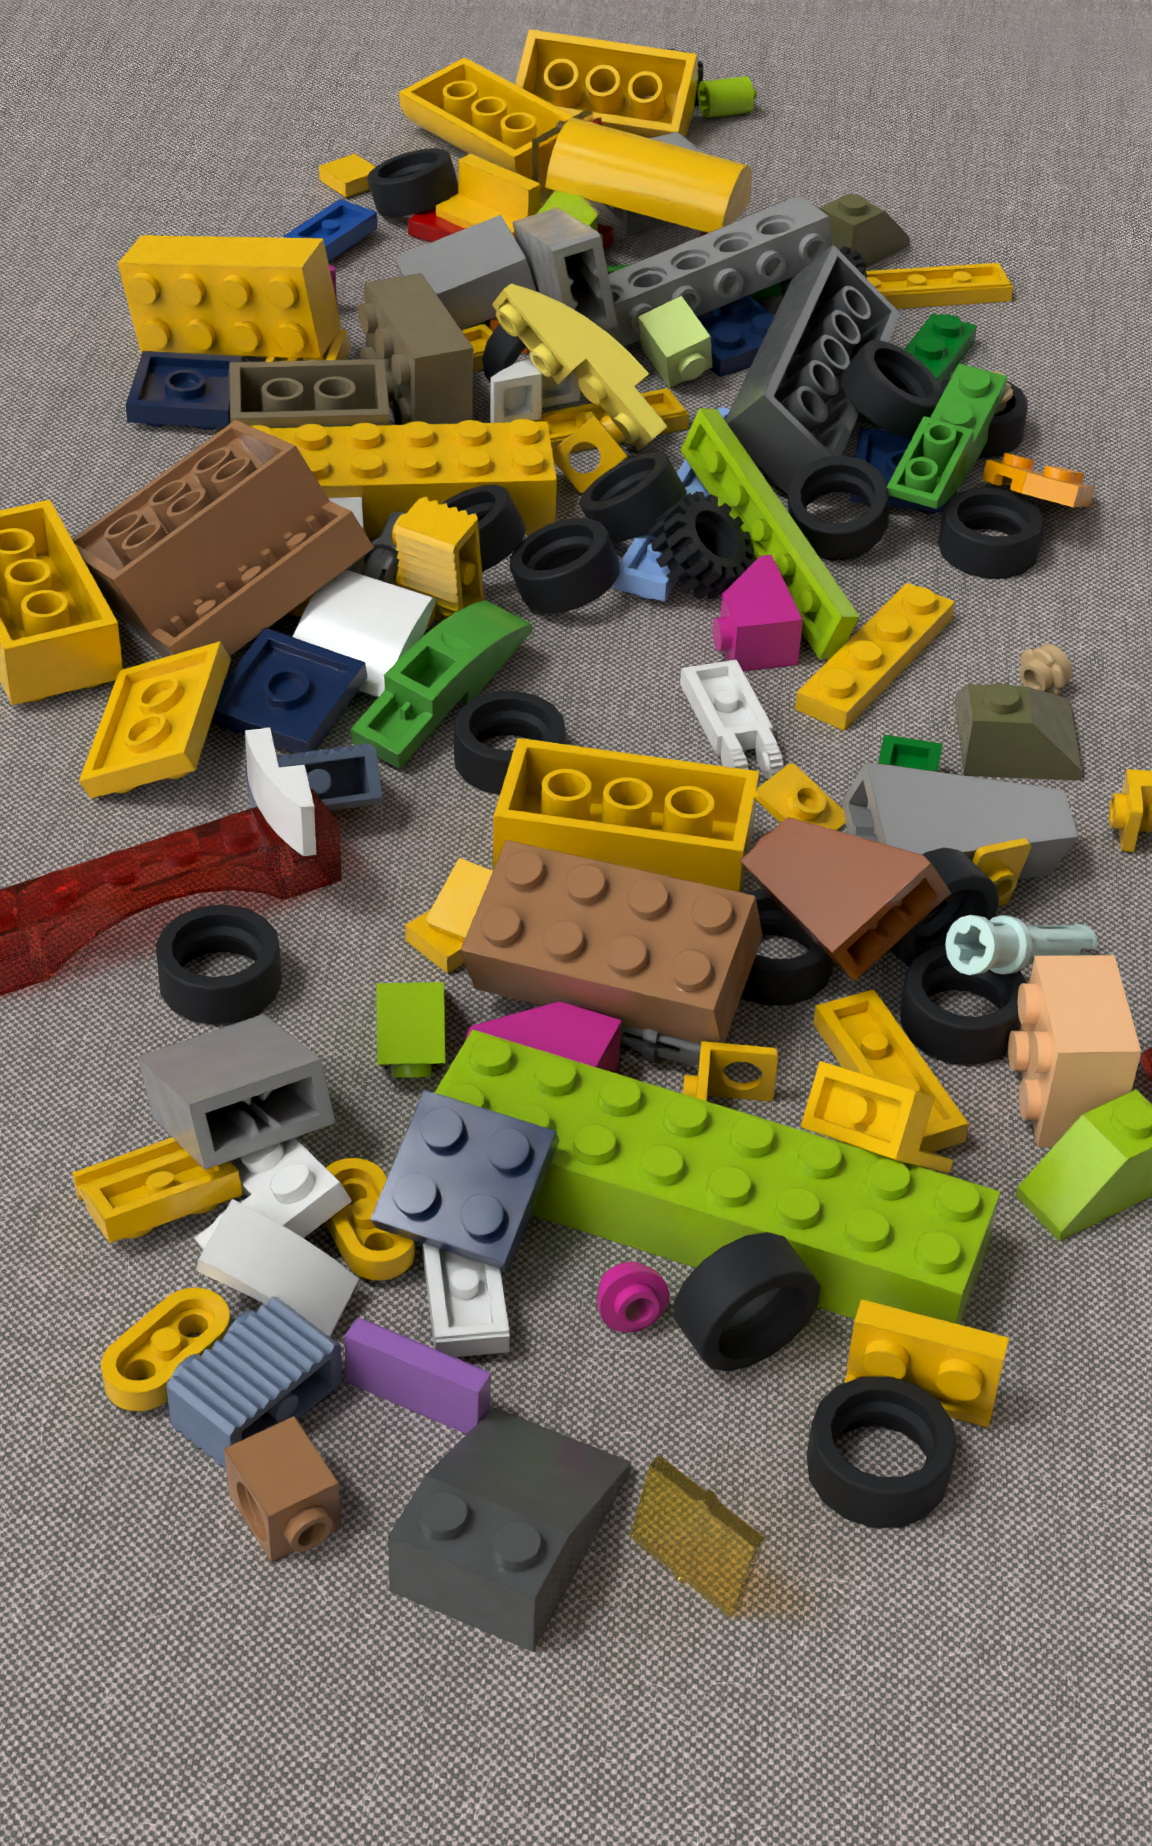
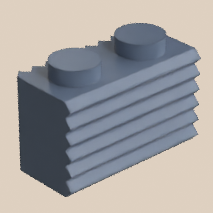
[245,743,383,820]
[166,1297,342,1469]

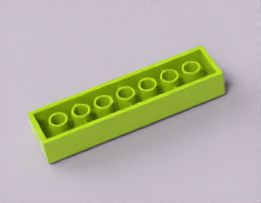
[434,1029,1001,1325]

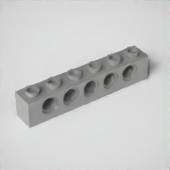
[605,196,833,347]

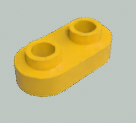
[324,1158,415,1281]
[101,1287,231,1411]

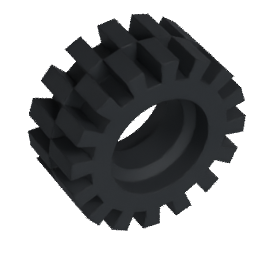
[650,491,755,599]

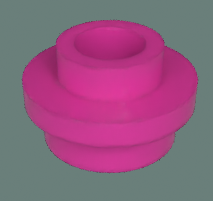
[597,1261,669,1333]

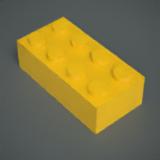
[117,235,342,359]
[0,500,123,705]
[493,738,759,892]

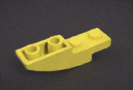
[492,284,668,451]

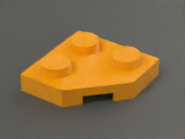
[981,453,1096,507]

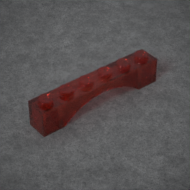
[0,789,342,996]

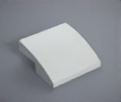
[293,570,436,698]

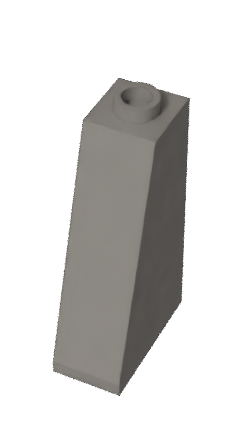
[512,207,618,330]
[841,762,1079,880]

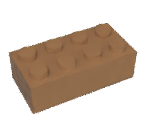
[460,840,763,1044]

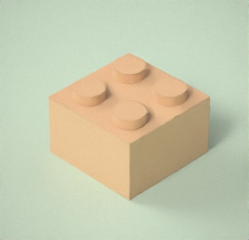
[1008,955,1141,1147]

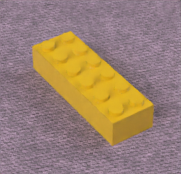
[251,419,557,539]

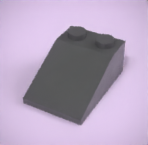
[388,1408,632,1652]

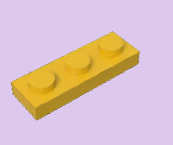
[813,989,969,1152]

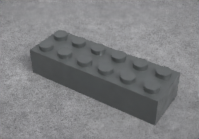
[725,245,900,494]

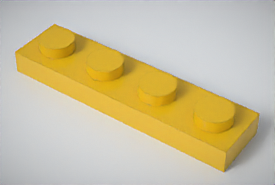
[795,583,955,731]

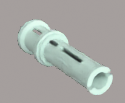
[945,915,1098,975]

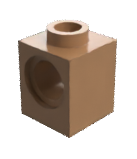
[224,1416,341,1563]

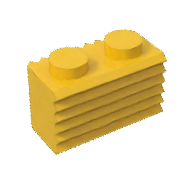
[392,497,484,622]

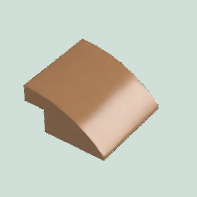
[72,420,374,658]

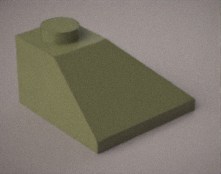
[819,194,910,267]
[955,683,1082,781]

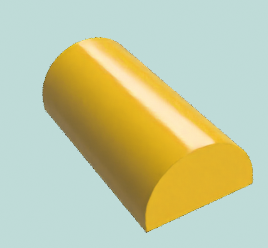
[515,29,698,138]
[398,57,578,189]
[545,118,752,233]

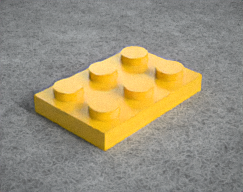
[79,641,231,799]

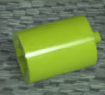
[698,76,757,119]

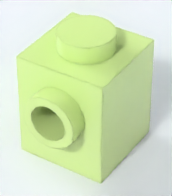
[638,296,712,388]

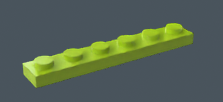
[680,408,860,659]

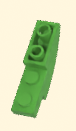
[886,363,1008,509]
[351,600,532,769]

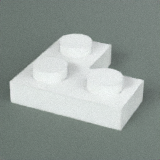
[194,1138,352,1251]

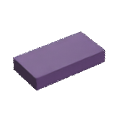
[344,1318,491,1434]

